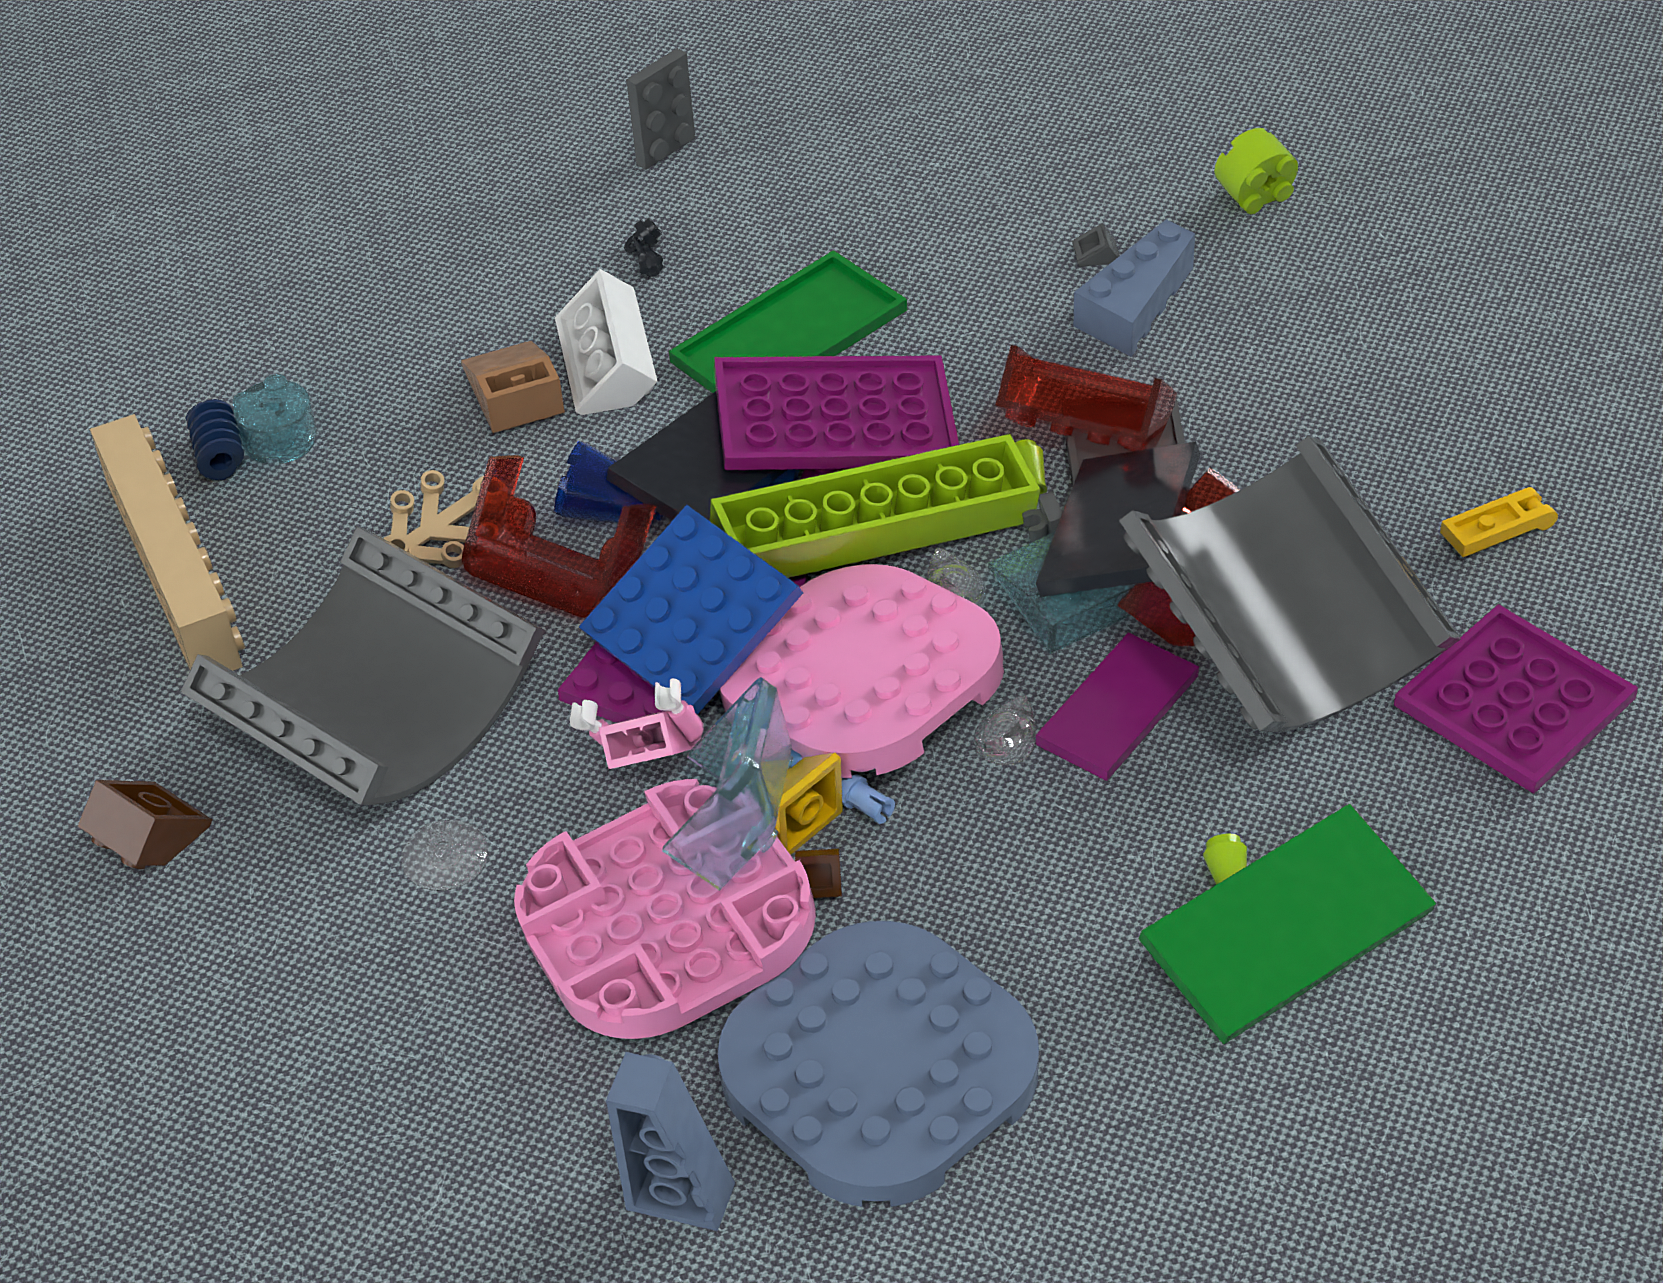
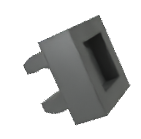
[1022,491,1063,543]

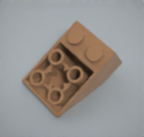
[461,341,565,433]

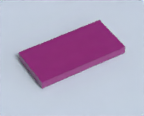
[1036,632,1199,781]

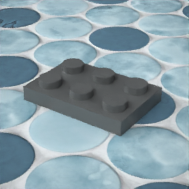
[626,48,695,170]

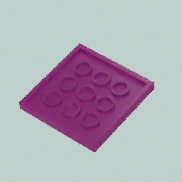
[1394,604,1638,794]

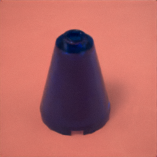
[554,441,663,526]

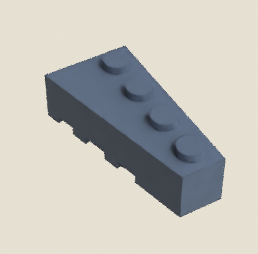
[1073,219,1195,357]

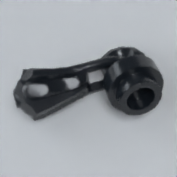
[624,218,664,277]

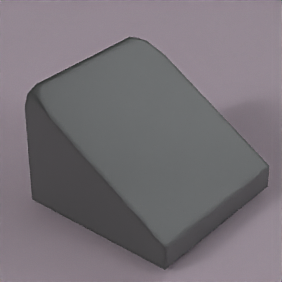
[1072,223,1120,267]

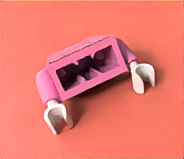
[570,678,704,769]

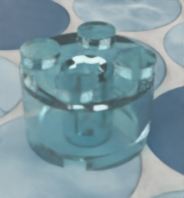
[233,374,317,464]

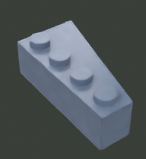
[606,1052,735,1231]

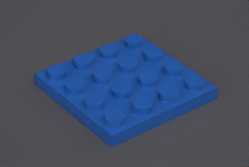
[579,505,803,715]

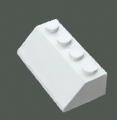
[555,269,658,415]

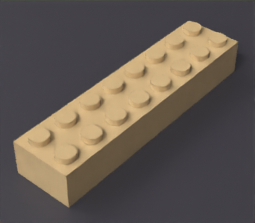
[90,414,245,671]

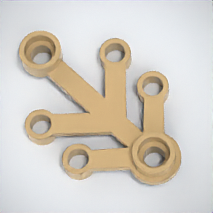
[383,470,503,568]

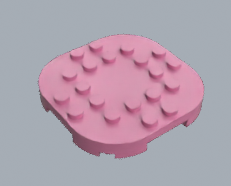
[719,564,1004,778]
[514,779,816,1039]

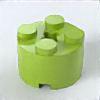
[1214,128,1298,215]

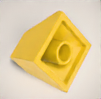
[772,753,843,855]

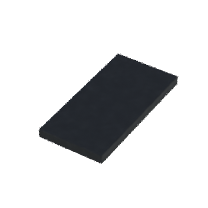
[606,391,788,521]
[1036,442,1200,597]

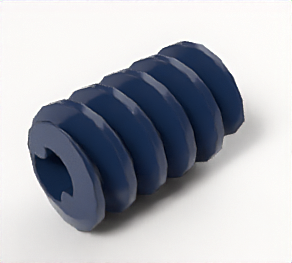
[185,399,244,480]

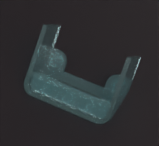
[662,677,793,891]

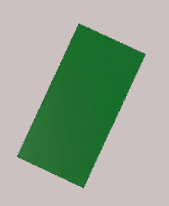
[669,250,907,393]
[1138,803,1437,1045]

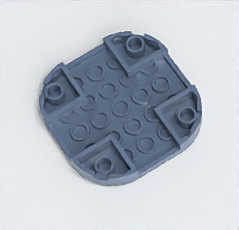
[718,921,1039,1207]

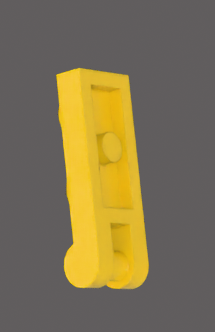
[1440,487,1558,557]

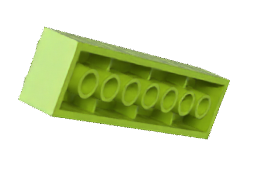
[710,434,1040,578]

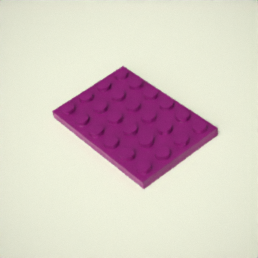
[714,355,959,470]

